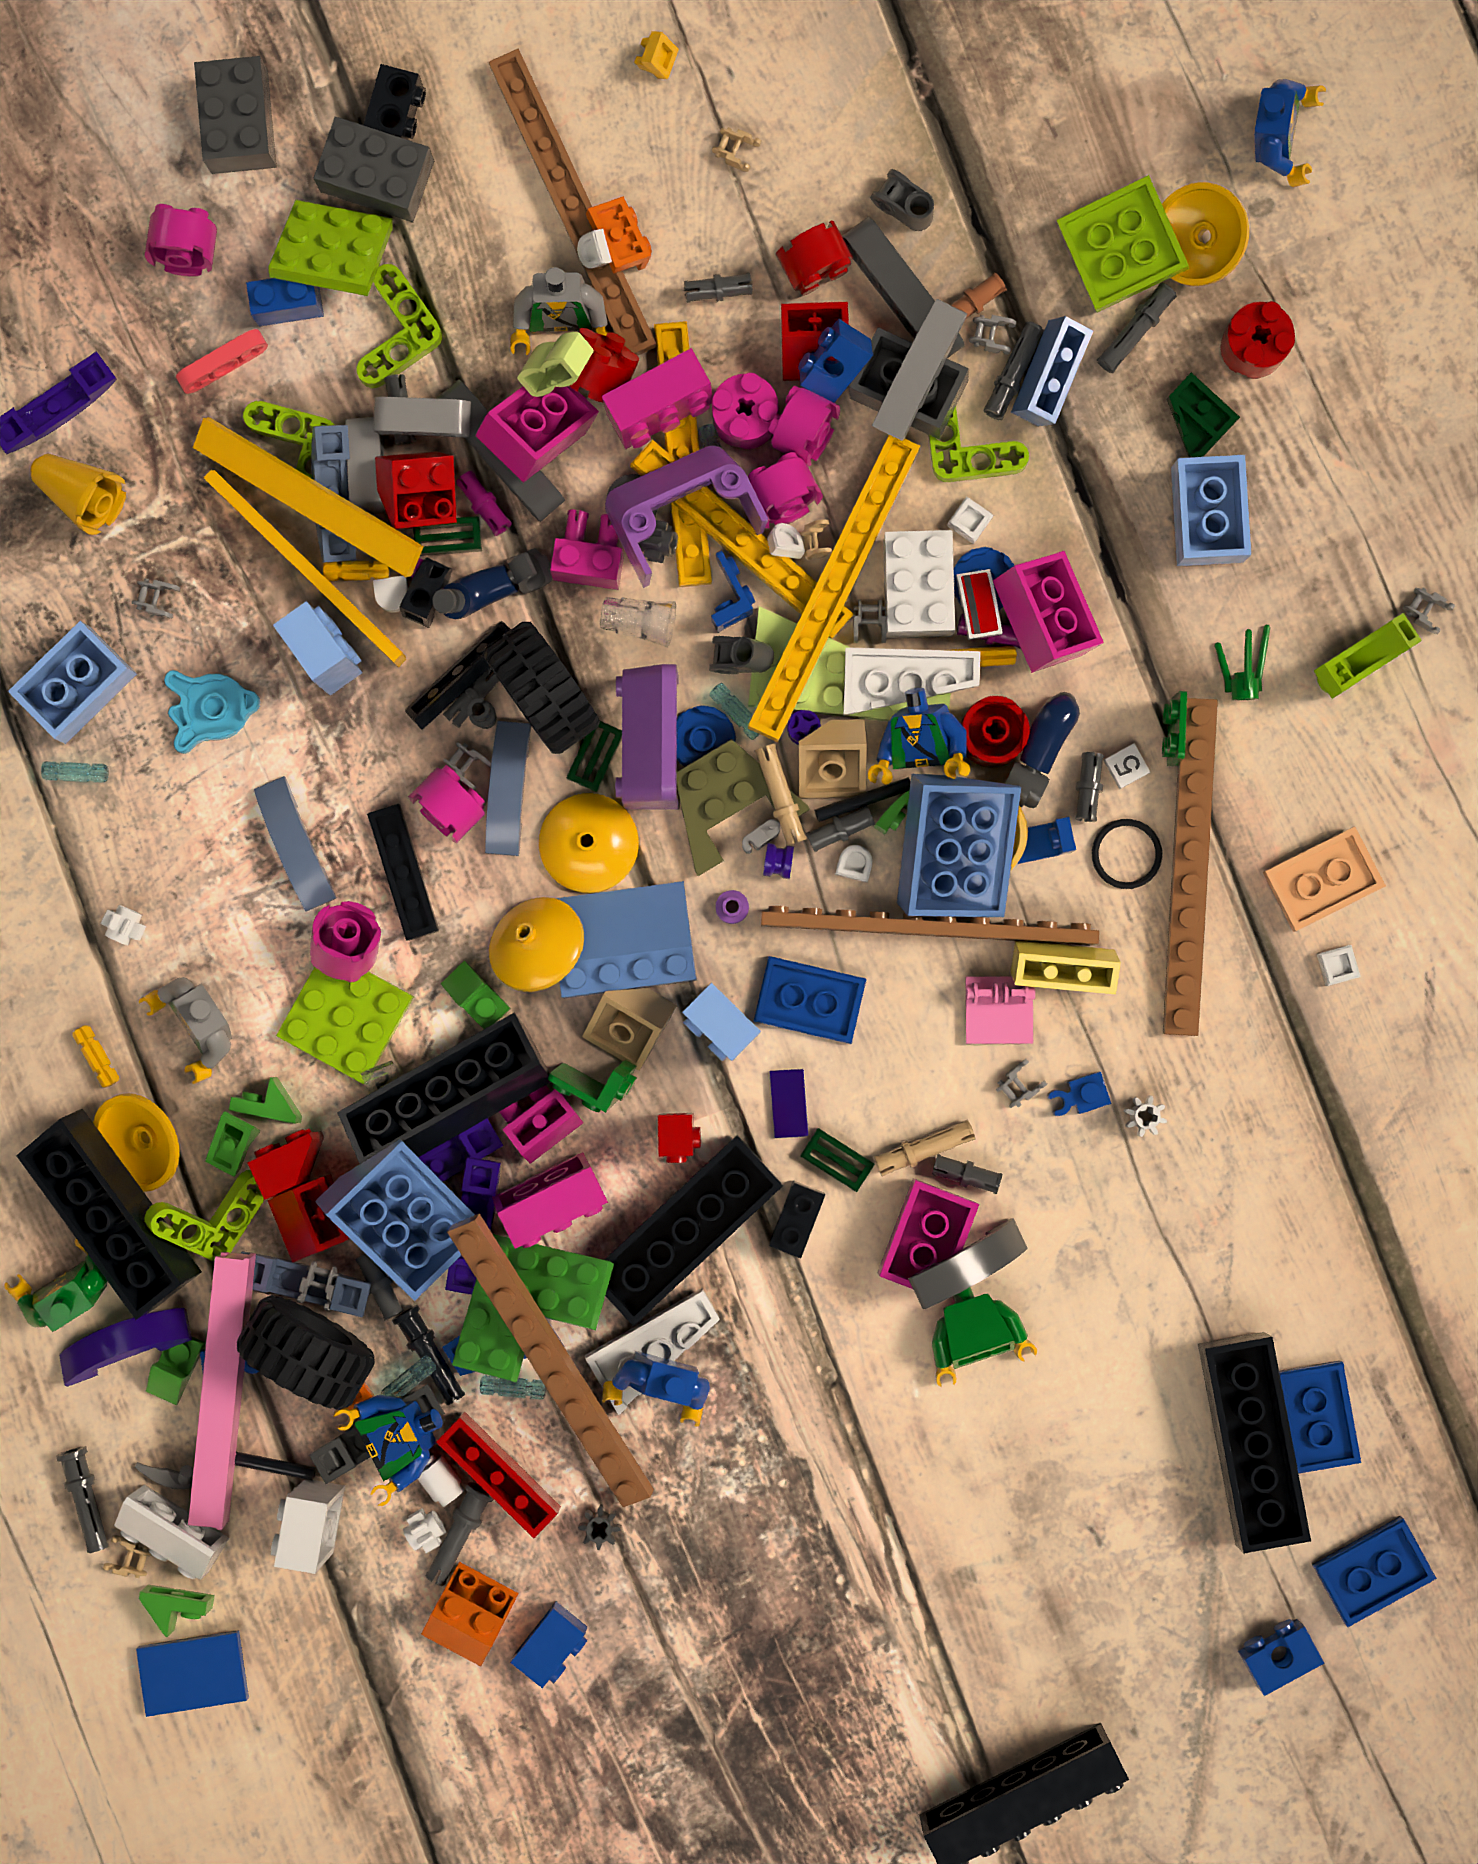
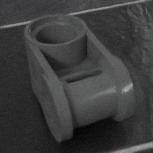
[870,169,934,231]
[709,636,774,674]

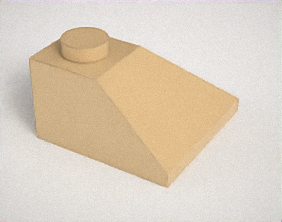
[799,719,867,798]
[582,988,677,1071]

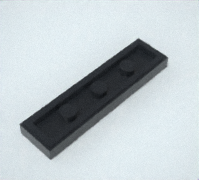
[405,621,511,730]
[367,804,439,941]

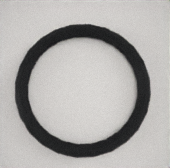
[1092,819,1162,889]

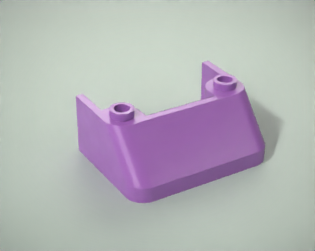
[605,446,768,588]
[615,664,679,810]

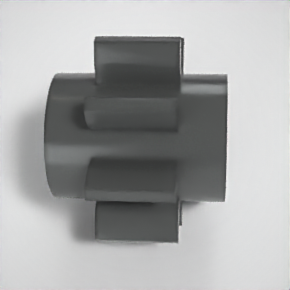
[638,520,678,563]
[578,1504,622,1550]

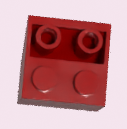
[781,302,849,381]
[375,451,457,529]
[247,1128,324,1200]
[267,1174,350,1263]

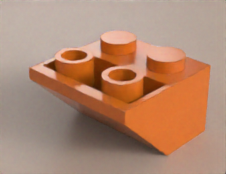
[421,1562,519,1667]

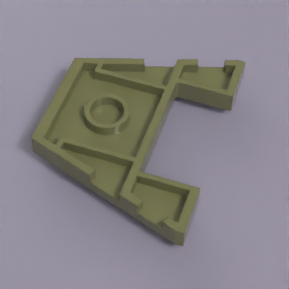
[677,739,810,876]

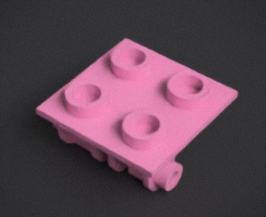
[965,976,1035,1044]

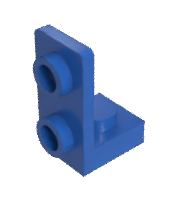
[711,550,756,633]
[1017,817,1076,864]

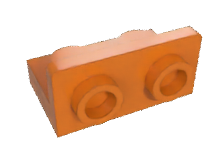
[585,196,652,274]

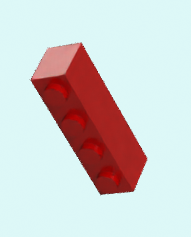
[436,1412,561,1539]

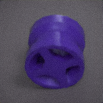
[787,710,821,745]
[763,843,794,880]

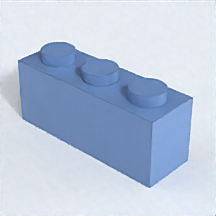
[1011,316,1093,427]

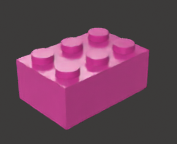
[602,348,713,450]
[475,386,599,483]
[993,551,1104,673]
[492,1152,608,1249]
[877,1178,979,1289]

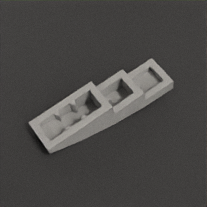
[872,299,968,441]

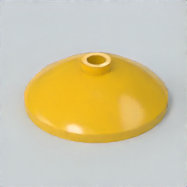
[1162,182,1249,286]
[539,793,639,893]
[489,897,584,992]
[93,1093,179,1192]

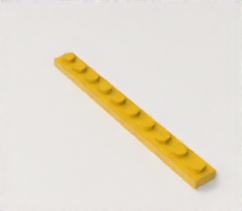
[748,435,920,742]

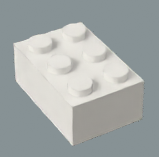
[883,530,955,639]
[271,1480,345,1574]

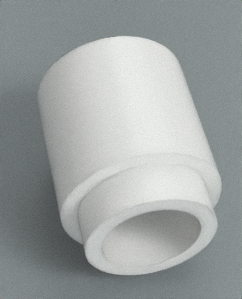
[417,1454,464,1507]

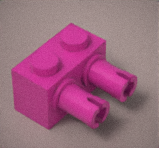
[550,509,624,590]
[499,1085,584,1164]

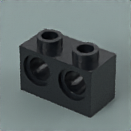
[363,64,426,140]
[769,1180,825,1259]

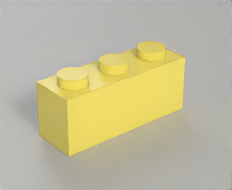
[1011,940,1121,994]

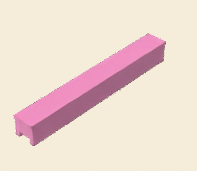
[188,1252,256,1530]

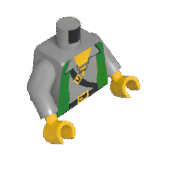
[510,267,610,355]
[139,977,232,1084]

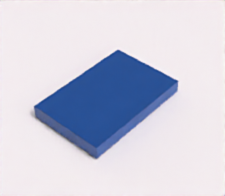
[754,956,867,1044]
[1279,1361,1361,1474]
[1312,1516,1437,1628]
[136,1630,249,1717]

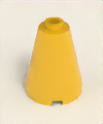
[31,453,126,535]

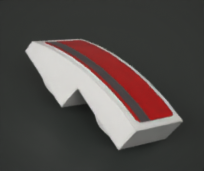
[956,569,1002,640]

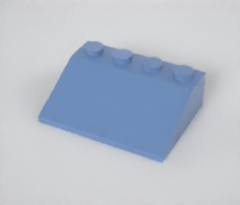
[897,774,1021,917]
[556,881,697,998]
[315,1139,475,1301]

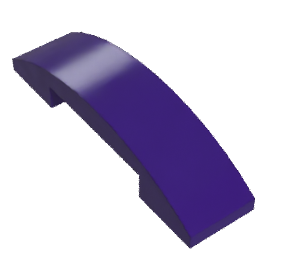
[0,351,117,454]
[418,1118,503,1182]
[445,1157,501,1295]
[59,1308,192,1387]

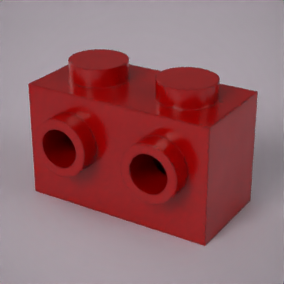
[658,1113,701,1163]

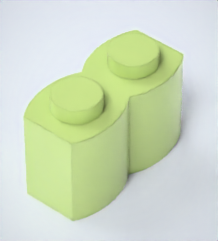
[517,332,594,397]

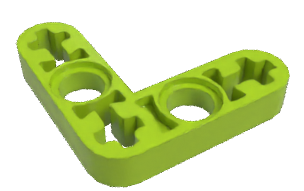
[356,264,442,388]
[243,401,334,479]
[928,407,1029,482]
[145,1170,264,1261]

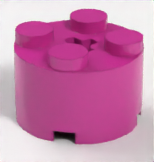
[145,204,217,276]
[712,373,779,449]
[769,386,840,466]
[748,452,823,529]
[408,765,485,843]
[310,901,381,982]

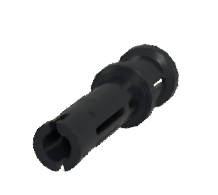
[392,1305,465,1405]

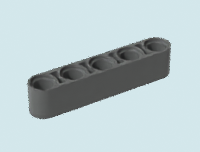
[842,217,964,358]
[436,379,565,522]

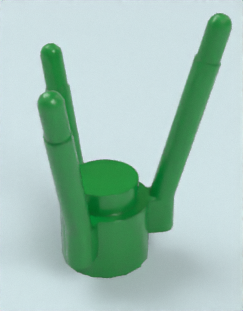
[1215,624,1270,700]

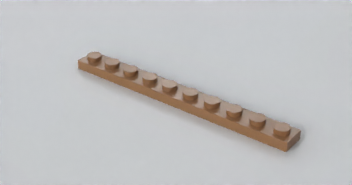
[489,48,657,356]
[1163,698,1218,1036]
[761,906,1100,945]
[447,1214,654,1507]

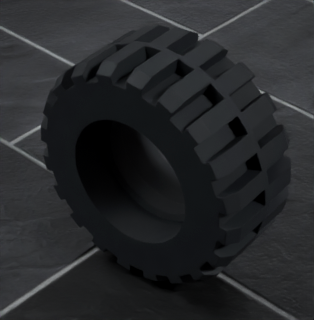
[482,622,600,754]
[237,1295,375,1410]

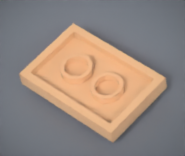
[1263,826,1386,932]

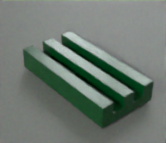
[413,516,482,556]
[566,721,622,793]
[800,1128,875,1192]

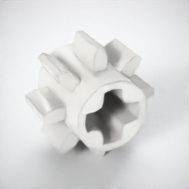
[101,905,146,946]
[1124,1095,1167,1137]
[403,1508,446,1554]

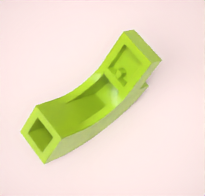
[1314,613,1422,699]

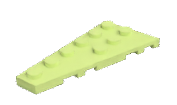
[748,606,951,721]

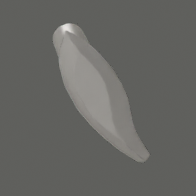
[135,1462,193,1489]

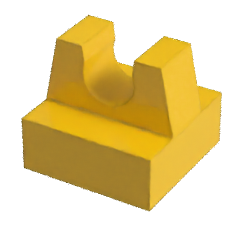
[634,31,679,79]

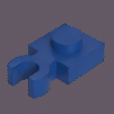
[1047,1072,1111,1116]

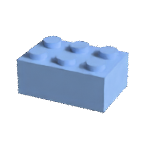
[1171,455,1251,566]
[273,601,363,696]
[8,621,137,744]
[682,983,761,1061]

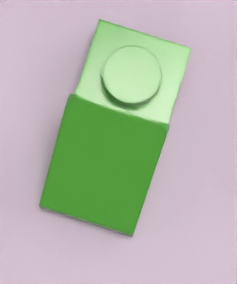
[441,961,511,1029]
[229,1077,302,1124]
[205,1111,261,1177]
[146,1337,206,1405]
[139,1584,215,1637]

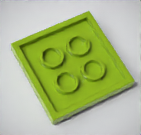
[1057,175,1189,313]
[268,200,393,296]
[276,967,414,1084]

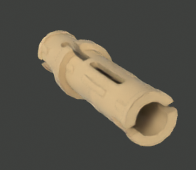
[754,744,807,846]
[874,1119,976,1177]

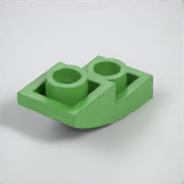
[874,790,910,834]

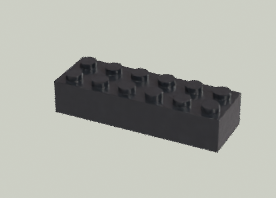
[337,1012,551,1164]
[16,1109,202,1320]
[604,1135,783,1326]
[1198,1332,1311,1554]
[919,1723,1129,1864]

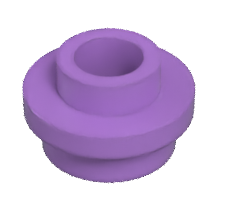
[716,890,749,924]

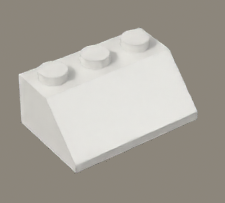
[114,1485,229,1580]

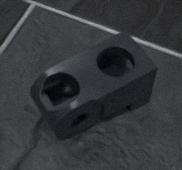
[399,557,452,628]

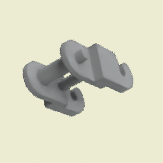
[969,315,1016,355]
[132,578,181,619]
[1403,588,1455,634]
[853,600,886,643]
[443,742,491,790]
[742,819,781,854]
[996,1059,1047,1108]
[297,1261,339,1311]

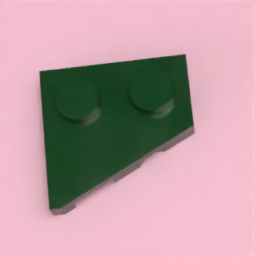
[1167,372,1240,458]

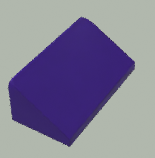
[770,1069,808,1138]

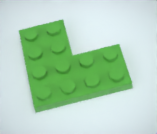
[452,1234,614,1383]

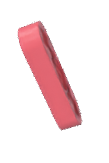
[176,329,268,394]

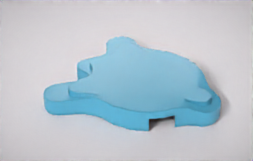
[164,670,260,754]

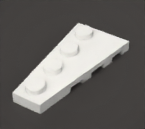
[843,648,980,716]
[585,1288,720,1415]

